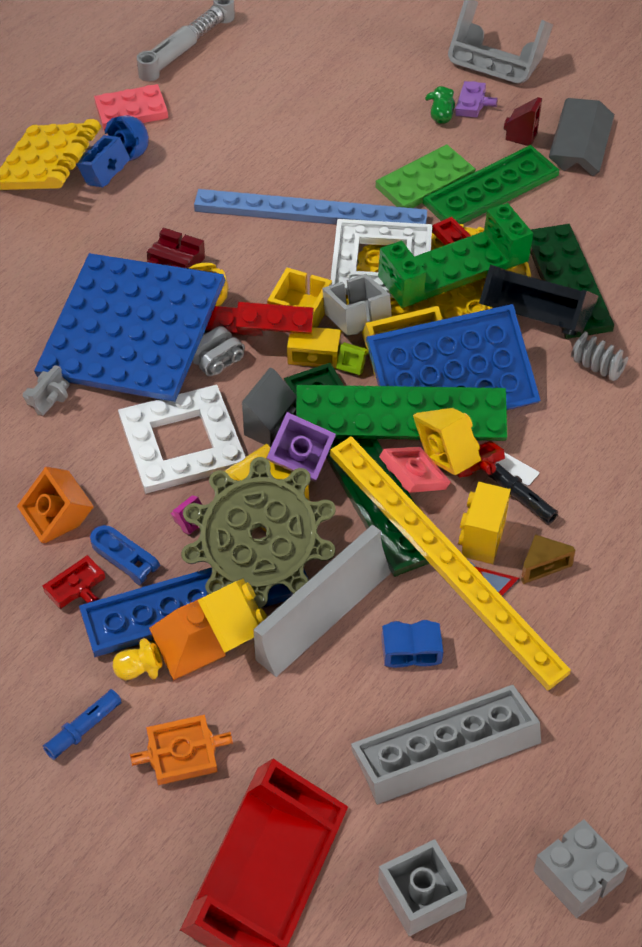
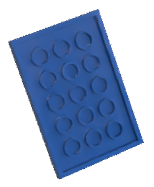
[366,304,541,410]

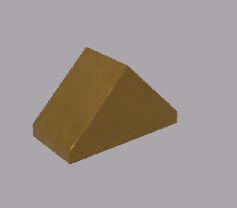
[521,534,576,584]

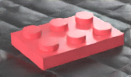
[94,84,168,131]

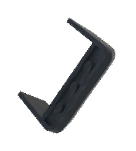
[479,264,598,336]

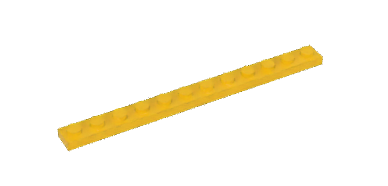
[330,436,571,691]

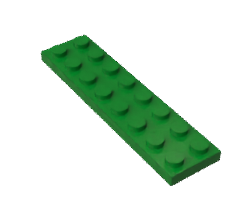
[296,385,507,441]

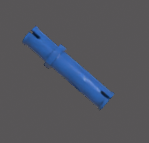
[43,689,122,760]

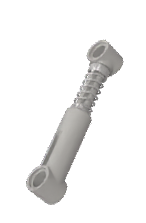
[137,0,235,82]

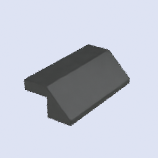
[549,98,615,176]

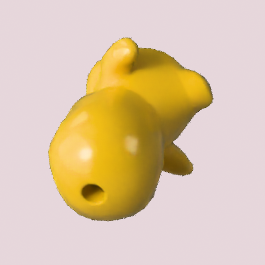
[112,638,163,681]

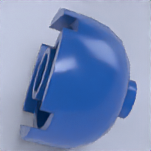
[105,115,149,161]

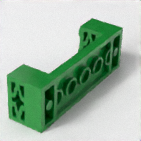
[378,203,533,308]

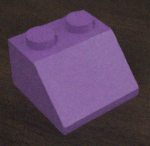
[266,412,336,482]

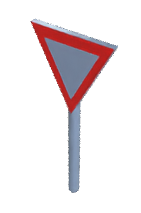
[466,558,520,597]

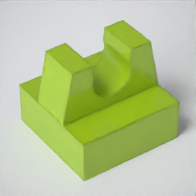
[336,342,368,375]

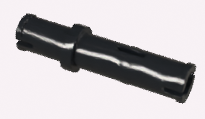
[488,463,558,525]

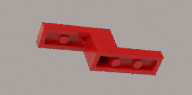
[205,302,314,336]

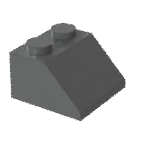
[242,368,296,448]

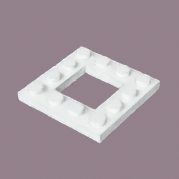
[330,219,432,300]
[118,385,245,494]

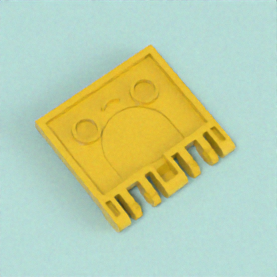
[0,119,101,190]

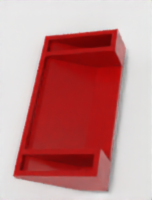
[180,759,348,947]

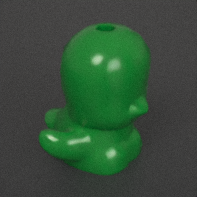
[425,86,455,124]

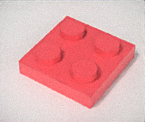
[379,447,451,493]

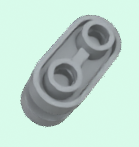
[192,326,245,376]

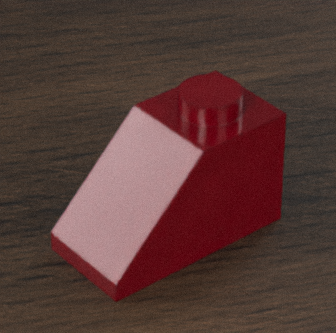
[503,97,542,146]

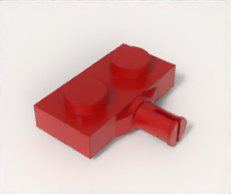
[456,441,505,478]
[42,555,105,609]

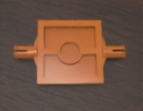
[130,714,233,785]

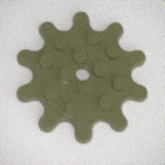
[181,457,336,608]

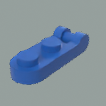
[90,525,160,585]

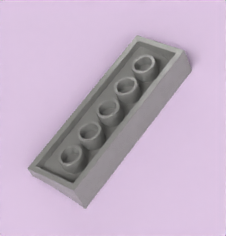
[254,525,391,677]
[351,685,541,805]

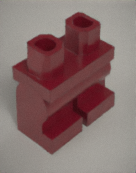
[147,227,205,269]

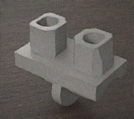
[23,365,70,416]

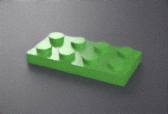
[375,144,476,208]

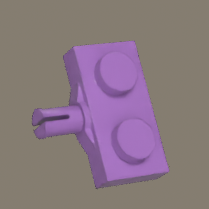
[456,81,498,118]

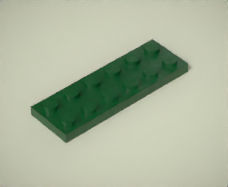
[530,224,614,339]

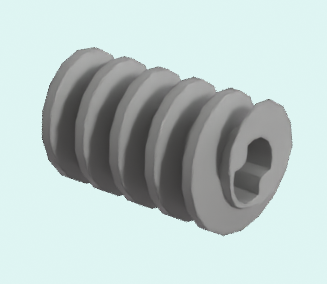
[571,332,628,381]

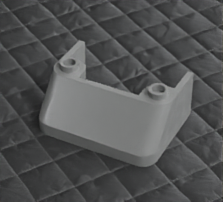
[448,0,553,84]

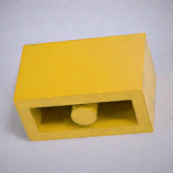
[287,327,341,369]

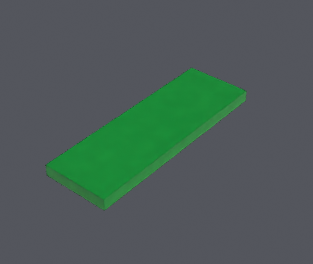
[423,145,559,224]

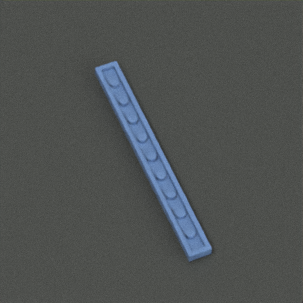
[194,189,427,225]

